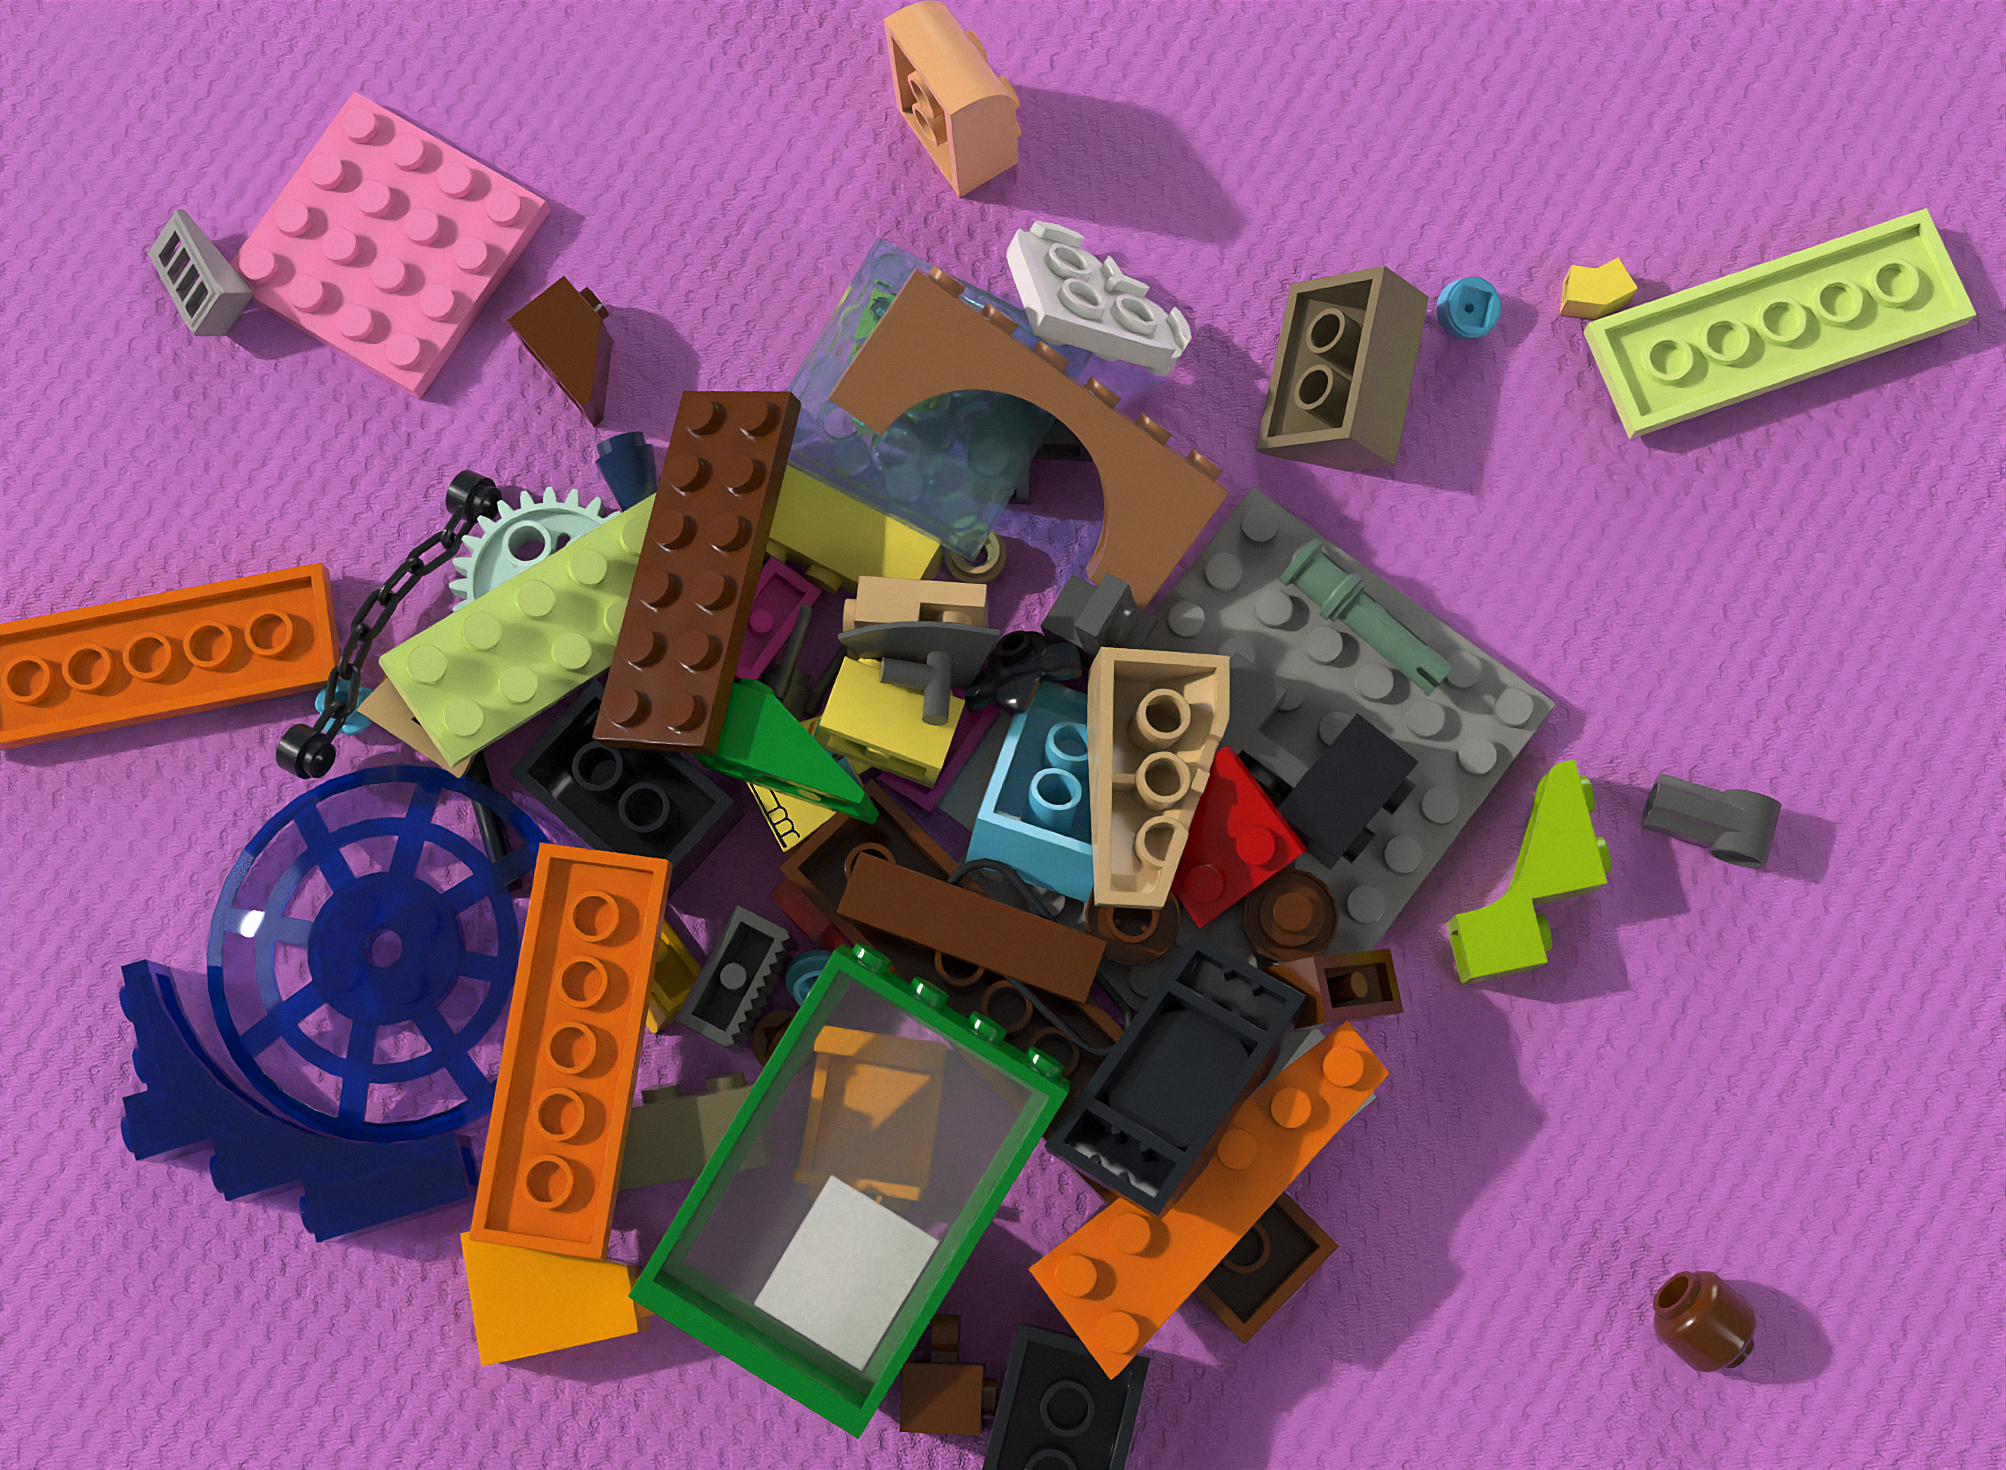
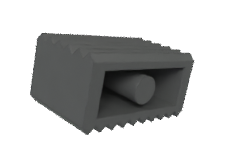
[675,905,799,1053]

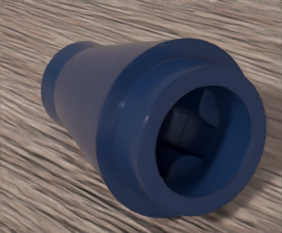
[595,431,658,512]

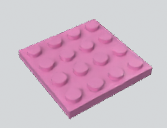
[230,91,551,400]

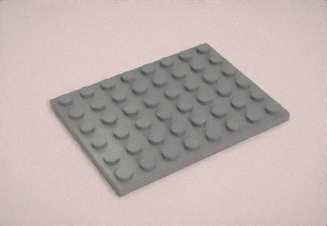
[957,486,1556,1096]

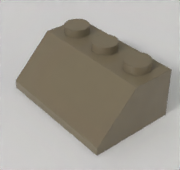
[1255,266,1429,471]

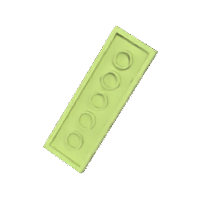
[1583,208,1977,440]
[379,493,764,769]

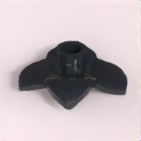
[965,630,1083,714]

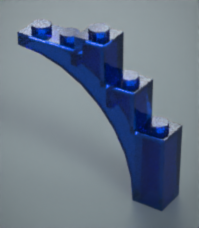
[119,959,480,1243]

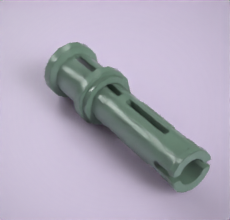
[1279,537,1455,697]

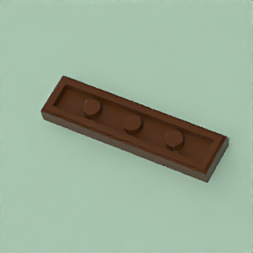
[836,851,1107,1006]

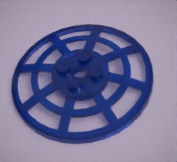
[206,764,553,1144]

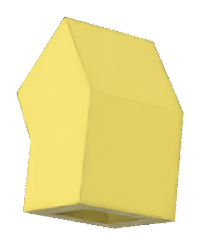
[1560,257,1638,320]

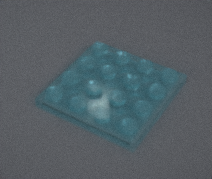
[786,237,1092,562]

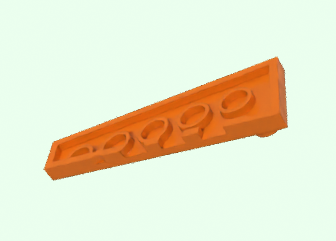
[1029,1020,1390,1380]

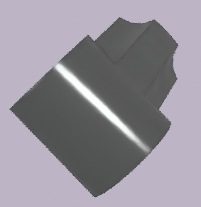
[1642,773,1782,868]

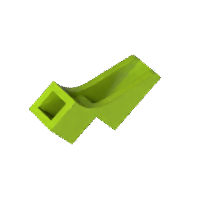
[1446,759,1611,985]

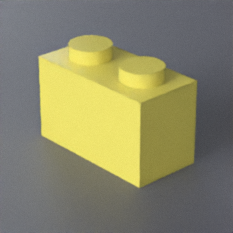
[815,657,965,789]

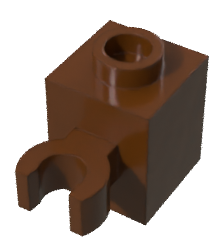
[899,1314,997,1436]

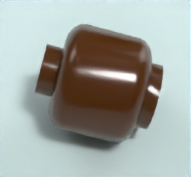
[1653,1271,1756,1373]

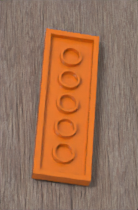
[0,562,341,751]
[469,842,673,1260]

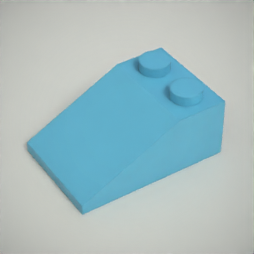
[965,680,1094,903]

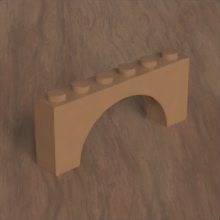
[829,265,1229,610]

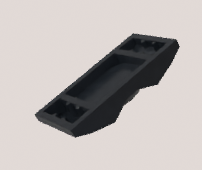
[1044,933,1307,1221]

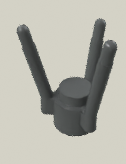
[759,604,847,723]

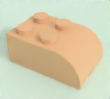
[884,0,1021,198]

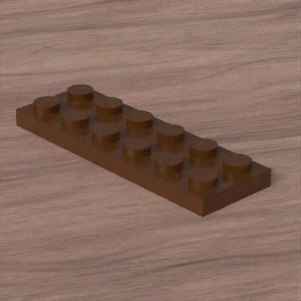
[592,391,802,755]

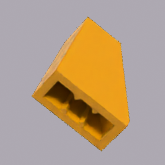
[460,1231,655,1367]

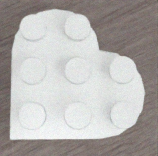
[1006,221,1191,376]

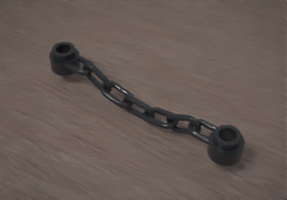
[276,470,502,779]

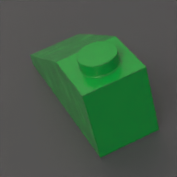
[692,677,879,825]

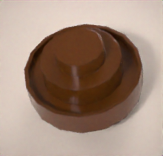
[1242,868,1339,964]
[1085,888,1181,967]

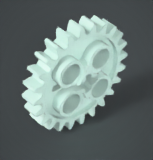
[449,487,621,613]

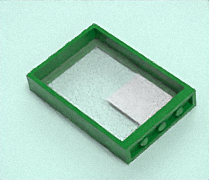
[628,942,1071,1439]

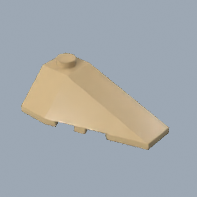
[1087,647,1230,910]

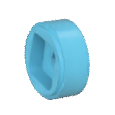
[1437,277,1501,339]

